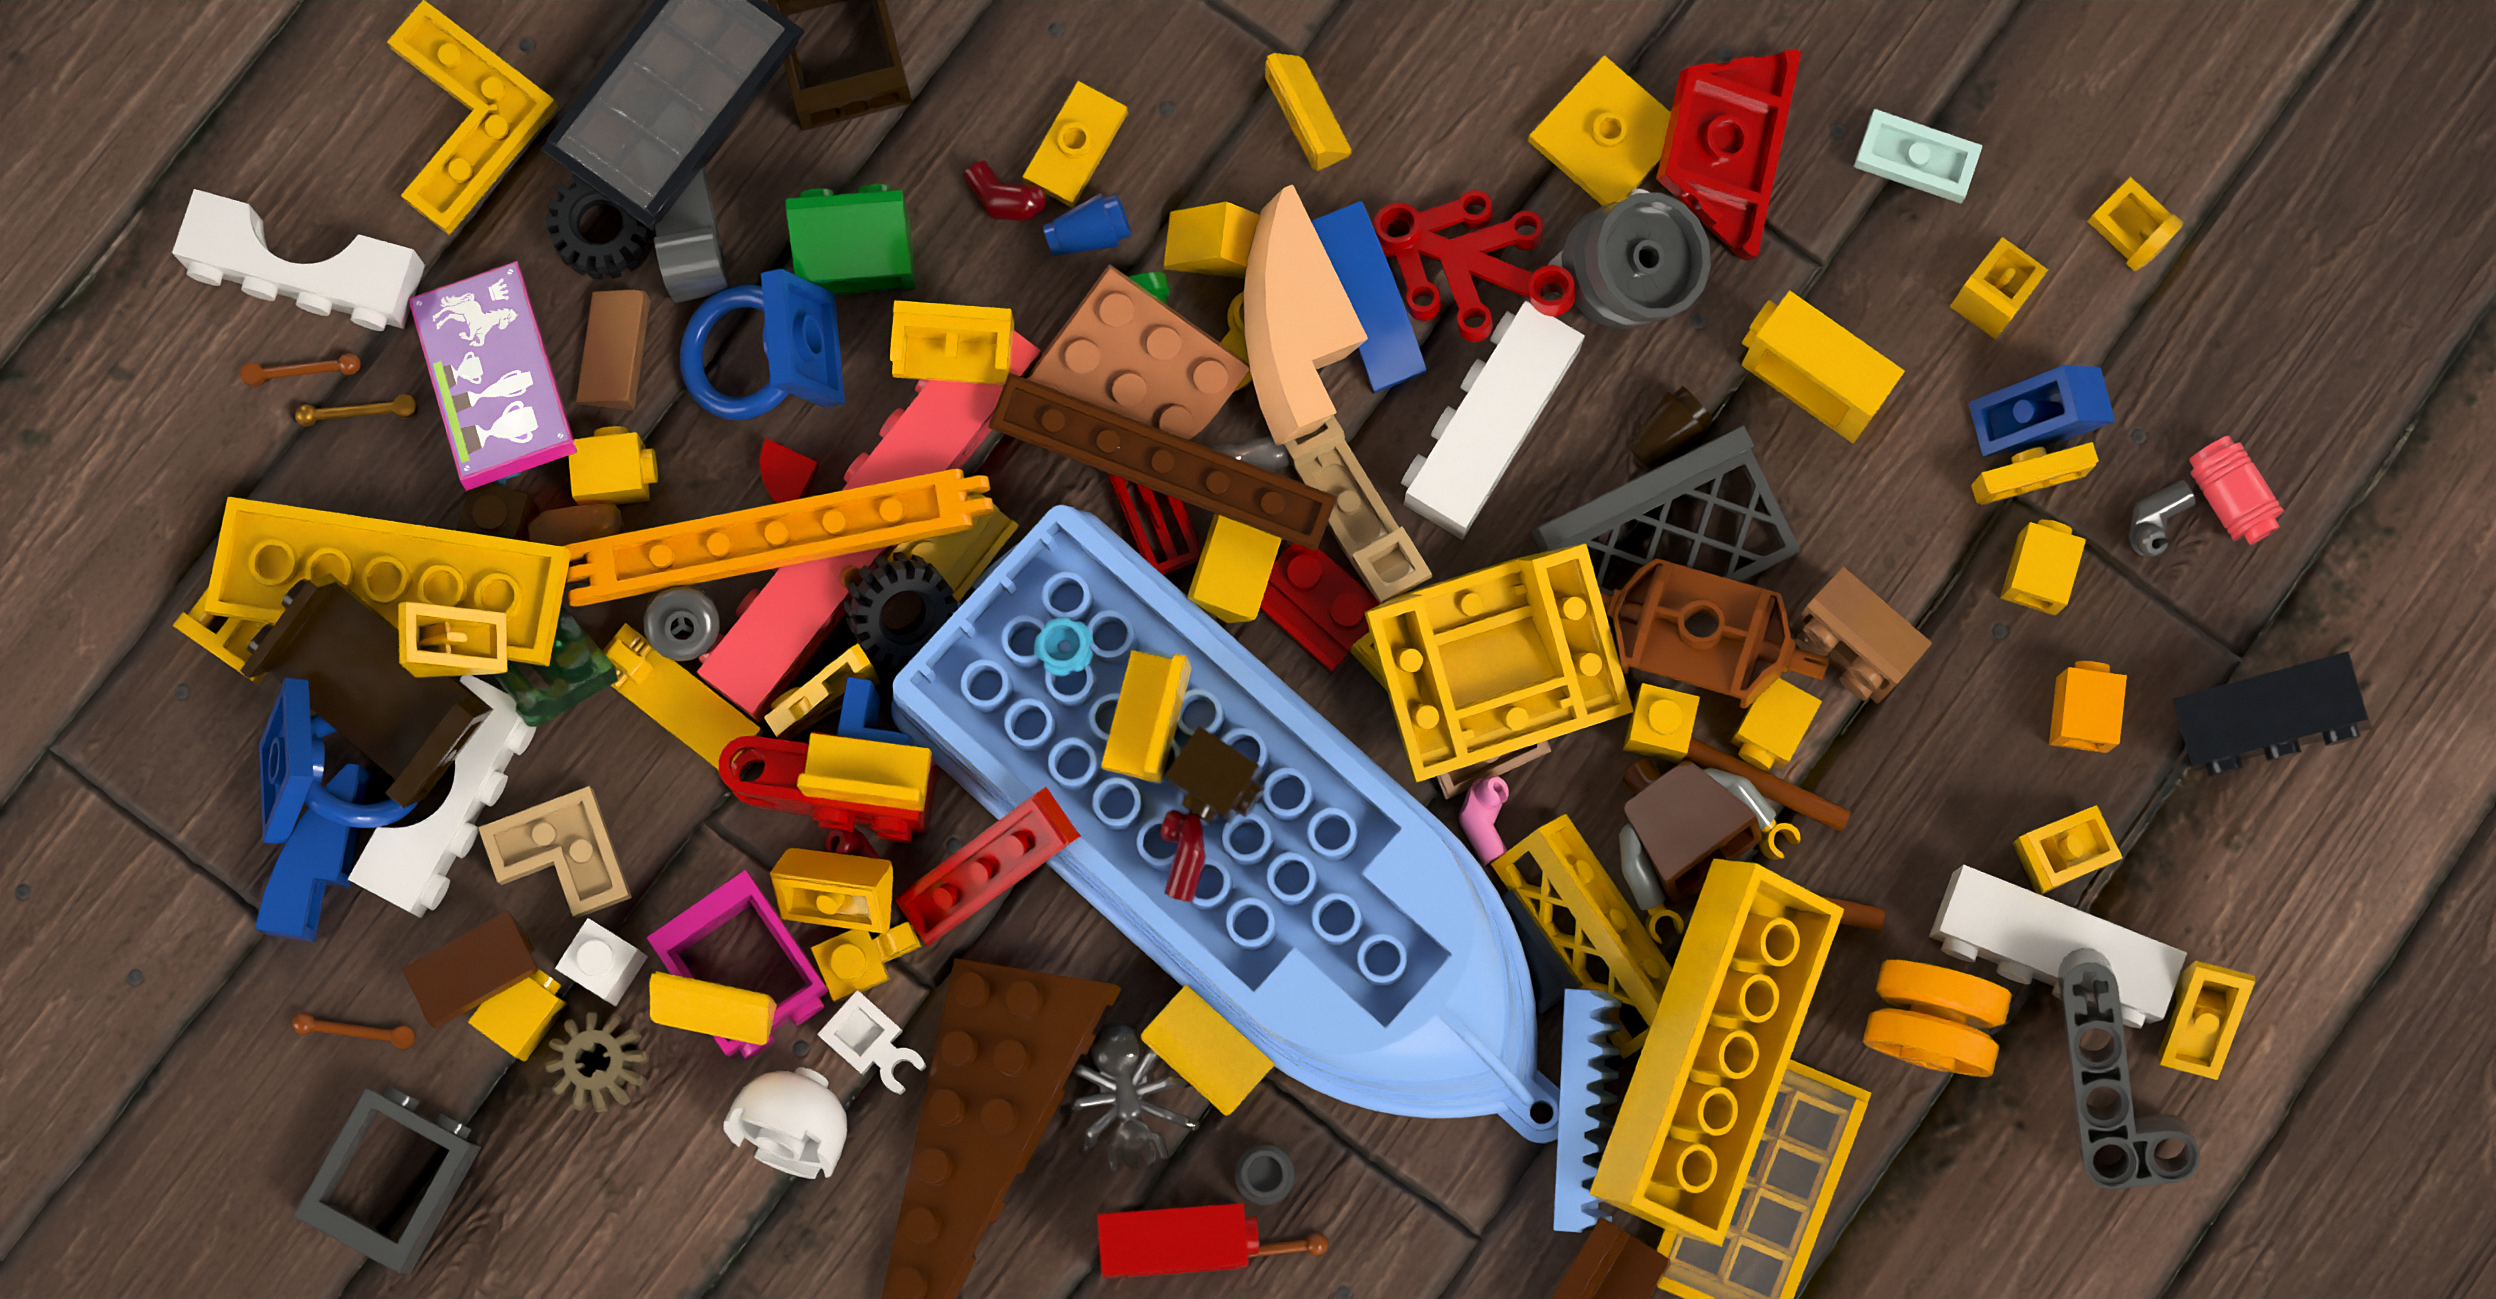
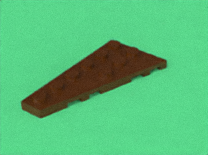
[881,958,1122,1299]

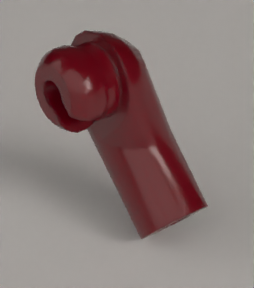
[962,161,1046,221]

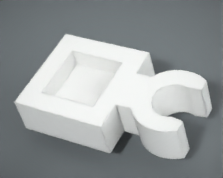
[817,990,926,1095]

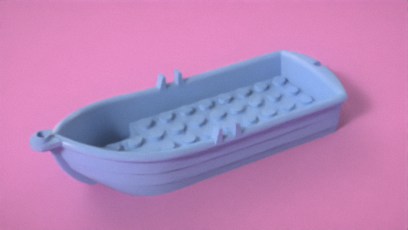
[891,505,1560,1144]

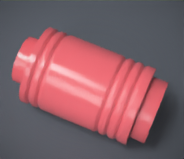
[2189,436,2284,545]

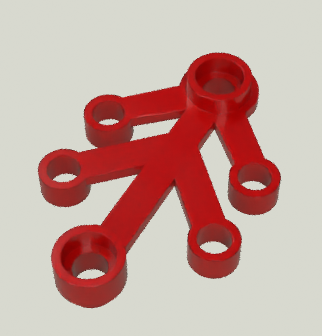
[1371,190,1575,342]

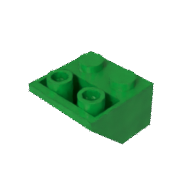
[785,184,916,295]

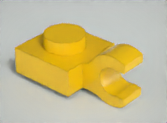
[811,922,922,1003]

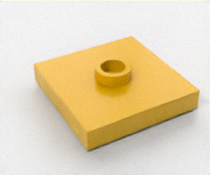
[1528,55,1671,206]

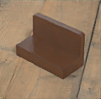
[402,910,538,1028]
[1551,1217,1671,1299]

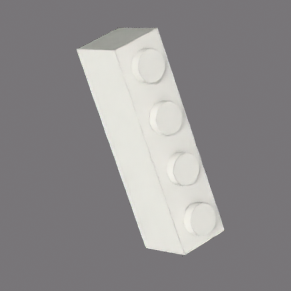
[1401,300,1585,540]
[1929,865,2187,1028]

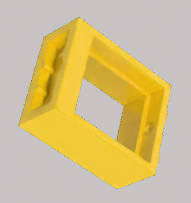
[1741,290,1905,444]

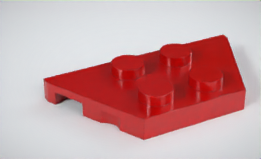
[1656,49,1802,261]

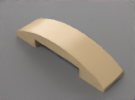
[1281,415,1432,604]

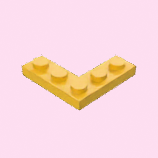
[387,0,558,235]

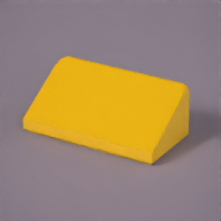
[1265,53,1351,172]
[1187,513,1282,623]
[770,848,893,934]
[650,971,777,1045]

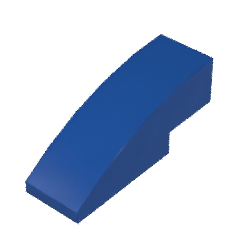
[1311,201,1427,394]
[255,763,372,943]

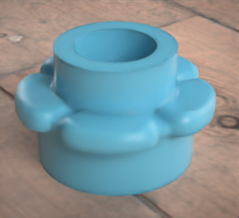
[1034,617,1093,676]

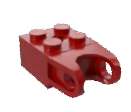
[718,731,939,843]

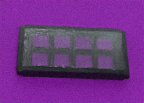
[541,0,805,230]

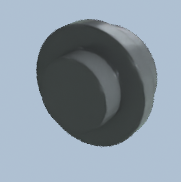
[1235,1145,1295,1205]

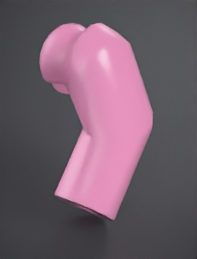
[1459,775,1509,866]

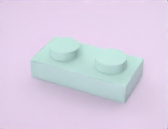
[1854,109,1983,203]

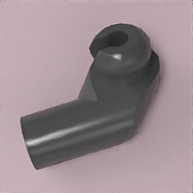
[2128,480,2195,557]

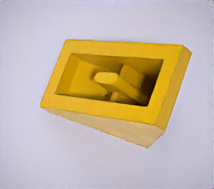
[1164,202,1260,279]
[1949,237,2048,340]
[399,602,507,678]

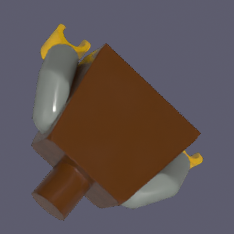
[1619,758,1800,944]

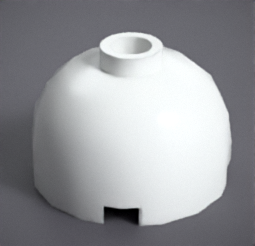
[723,1067,847,1179]

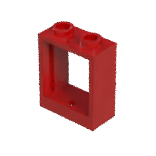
[1097,1203,1259,1279]

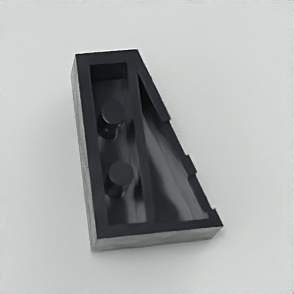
[2172,651,2372,777]

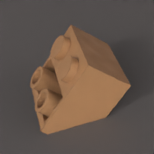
[1790,566,1932,704]

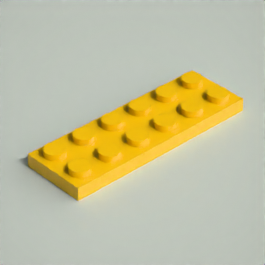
[204,497,571,666]

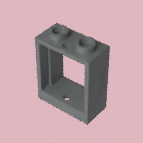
[294,1085,481,1274]

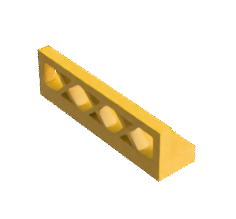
[1491,814,1672,1059]

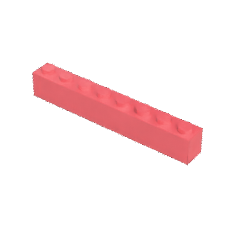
[697,331,1042,723]

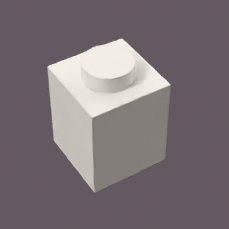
[555,918,648,1006]

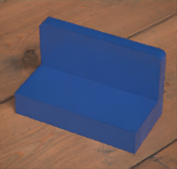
[837,677,916,747]

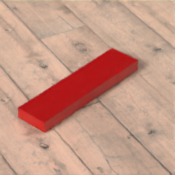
[894,787,1081,947]

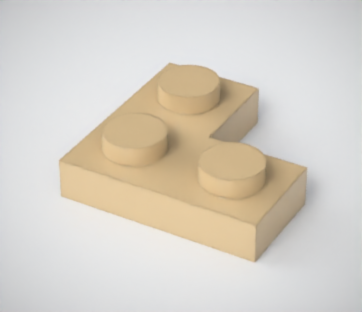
[478,786,632,919]

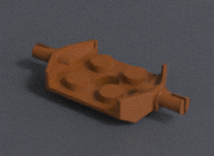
[1600,558,1830,709]

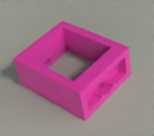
[646,870,830,1060]

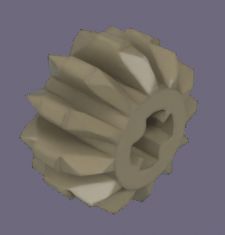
[545,1011,649,1113]

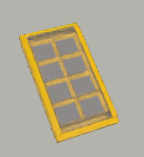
[1655,1059,1871,1299]

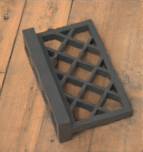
[1530,426,1801,644]

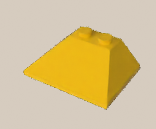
[1365,543,1634,783]

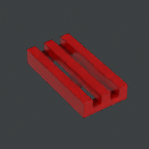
[1109,474,1202,576]

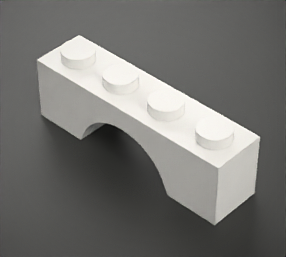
[172,189,425,331]
[348,675,536,919]

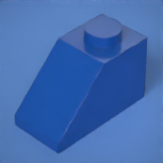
[1968,365,2115,457]

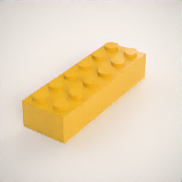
[1589,859,1844,1246]

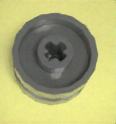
[1561,193,1711,329]

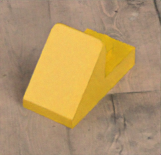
[2013,805,2123,895]
[2158,961,2255,1080]

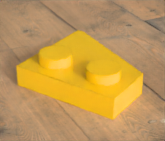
[764,643,880,741]

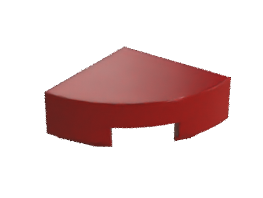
[760,438,819,504]

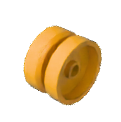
[1863,960,2012,1077]

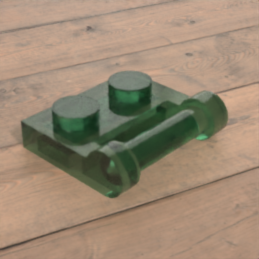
[492,604,618,727]

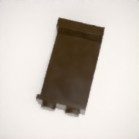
[240,573,494,808]

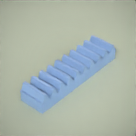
[1554,989,1622,1232]

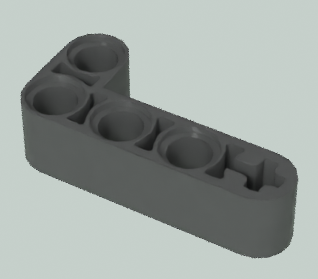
[627,85,730,304]
[2058,948,2200,1189]

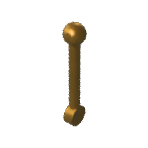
[295,394,417,427]

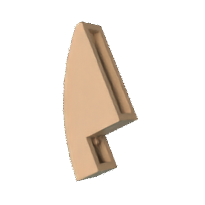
[1244,185,1368,446]

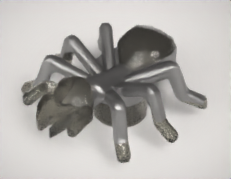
[1059,1023,1200,1171]

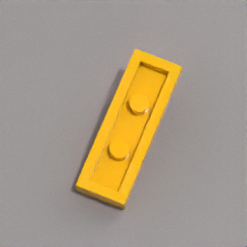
[589,623,763,771]

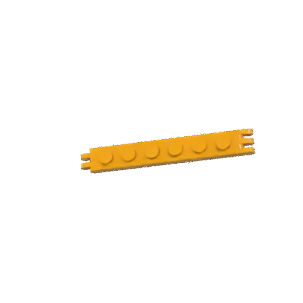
[563,469,994,606]

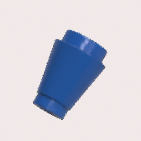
[1043,193,1132,257]

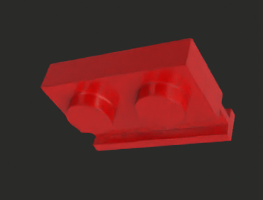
[1259,543,1380,675]

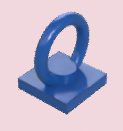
[680,269,845,420]
[259,678,419,844]

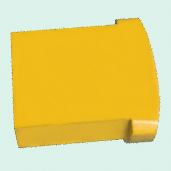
[2087,177,2184,271]

